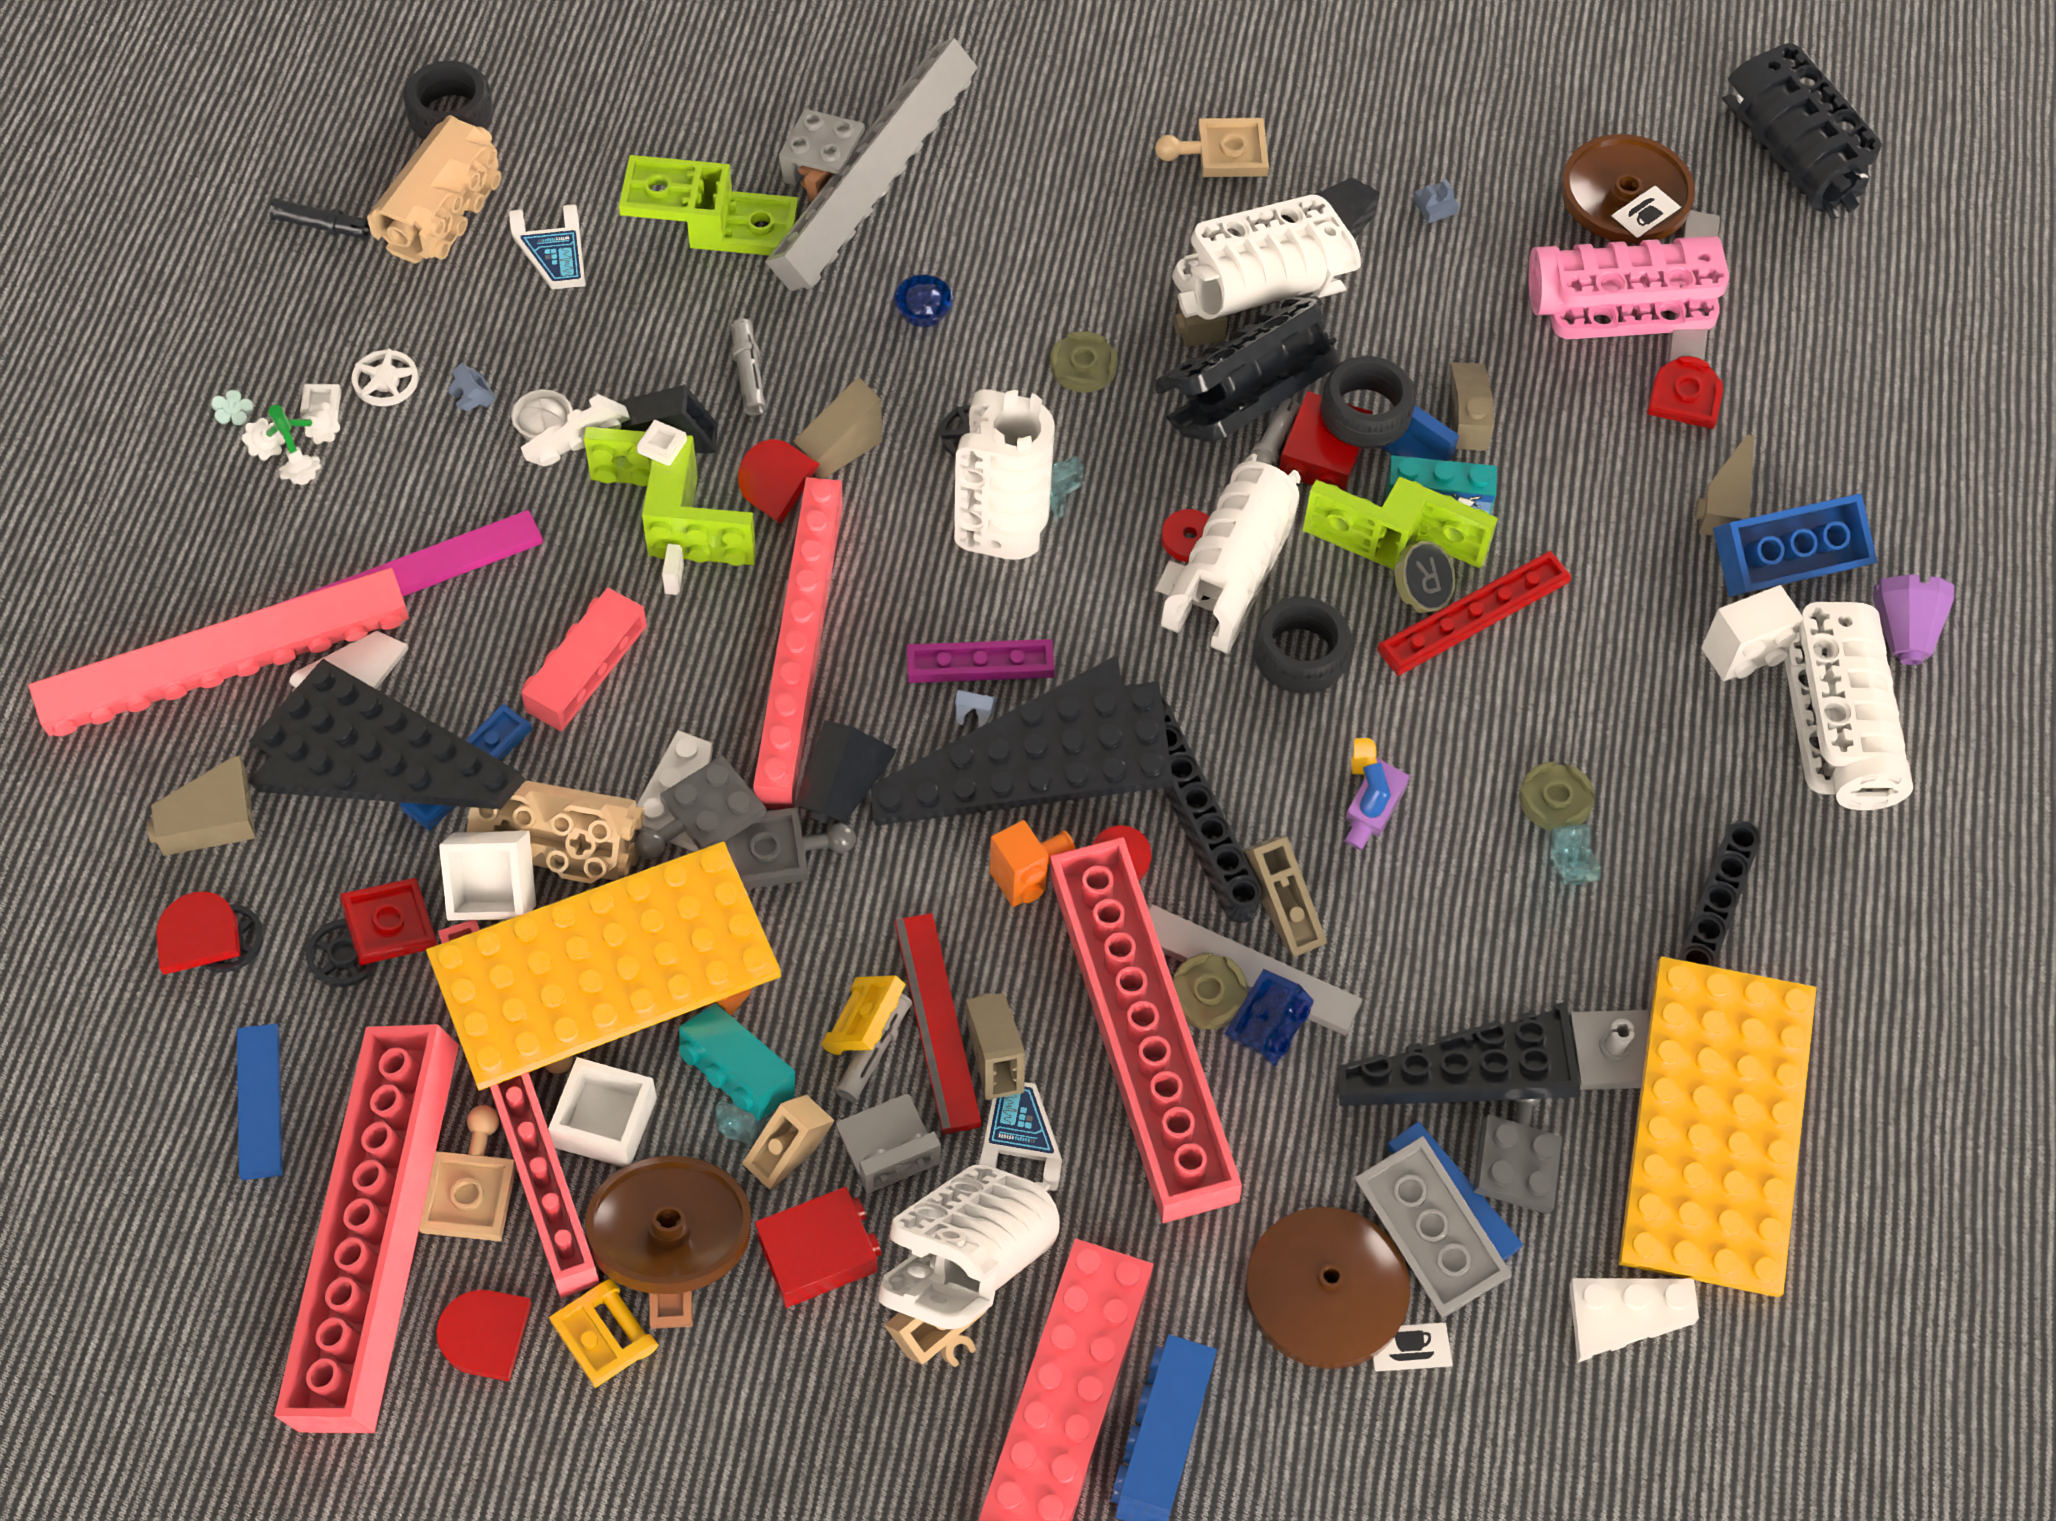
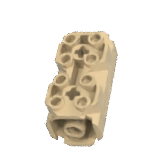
[367,115,501,264]
[467,781,645,884]

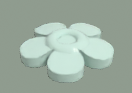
[212,390,253,425]

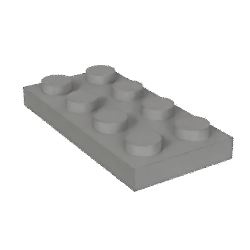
[1355,1136,1512,1319]

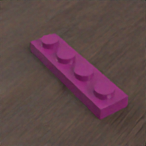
[907,639,1055,683]

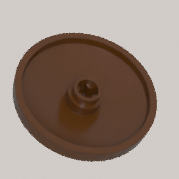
[1561,134,1695,244]
[585,1156,751,1294]
[1245,1207,1410,1369]

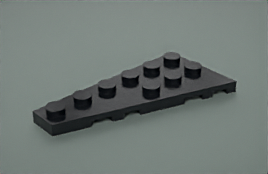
[1337,1001,1580,1106]

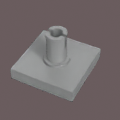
[1569,1010,1650,1090]

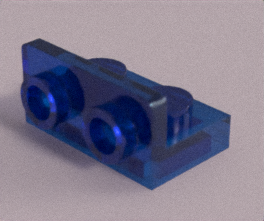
[1224,969,1314,1066]

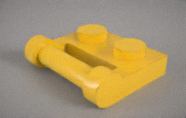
[821,975,906,1055]
[549,1279,659,1388]

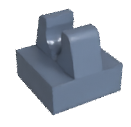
[1413,179,1459,223]
[448,363,497,411]
[955,690,997,728]

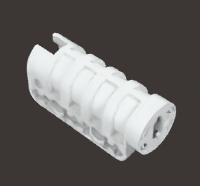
[1785,602,1913,810]

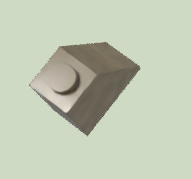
[793,377,882,479]
[147,756,256,856]
[966,993,1025,1100]

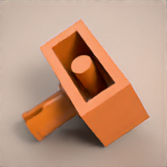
[989,820,1076,907]

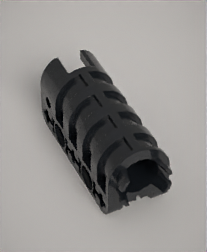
[1722,43,1882,219]
[1155,294,1340,442]

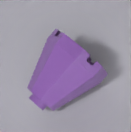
[1873,574,1954,665]

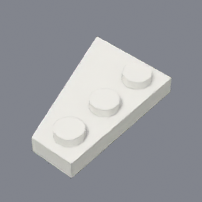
[521,394,630,466]
[637,730,713,852]
[1569,1278,1699,1362]

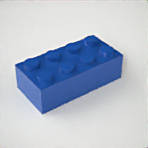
[1713,493,1878,597]
[1111,1334,1217,1521]

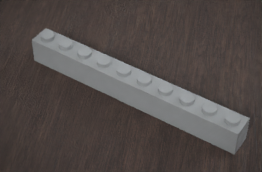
[765,38,978,292]

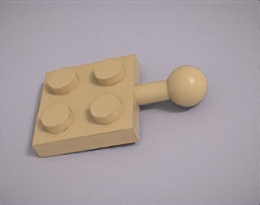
[1155,118,1269,177]
[419,1105,516,1241]

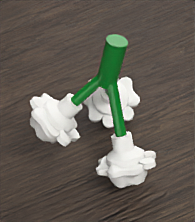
[242,402,340,485]

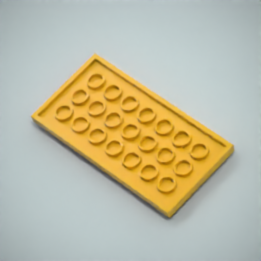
[426,841,781,1091]
[1618,957,1817,1297]

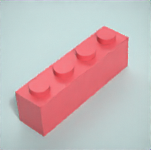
[521,587,647,732]

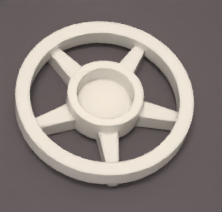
[352,349,418,406]

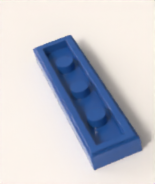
[400,703,532,831]
[237,1023,283,1180]
[1387,1121,1523,1261]

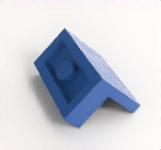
[1381,405,1459,461]

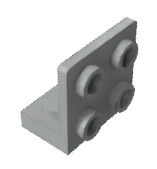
[779,109,865,186]
[836,1094,941,1194]

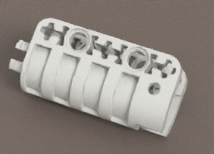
[954,389,1055,560]
[1161,453,1301,654]

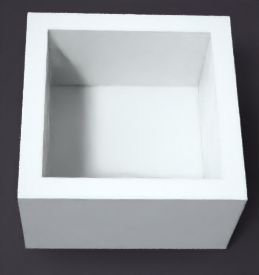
[1701,585,1803,682]
[439,831,536,921]
[548,1057,657,1167]

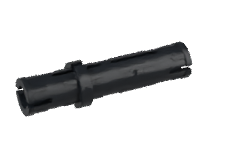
[269,198,370,240]

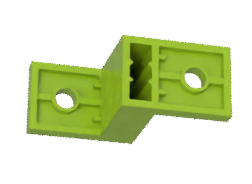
[584,427,756,566]

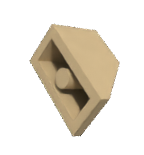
[742,1095,834,1190]

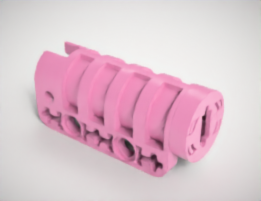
[1529,236,1729,339]

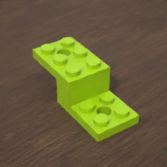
[619,155,799,256]
[1302,476,1498,570]

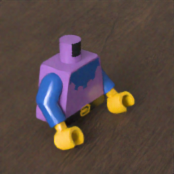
[1342,738,1410,850]

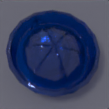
[894,274,953,327]

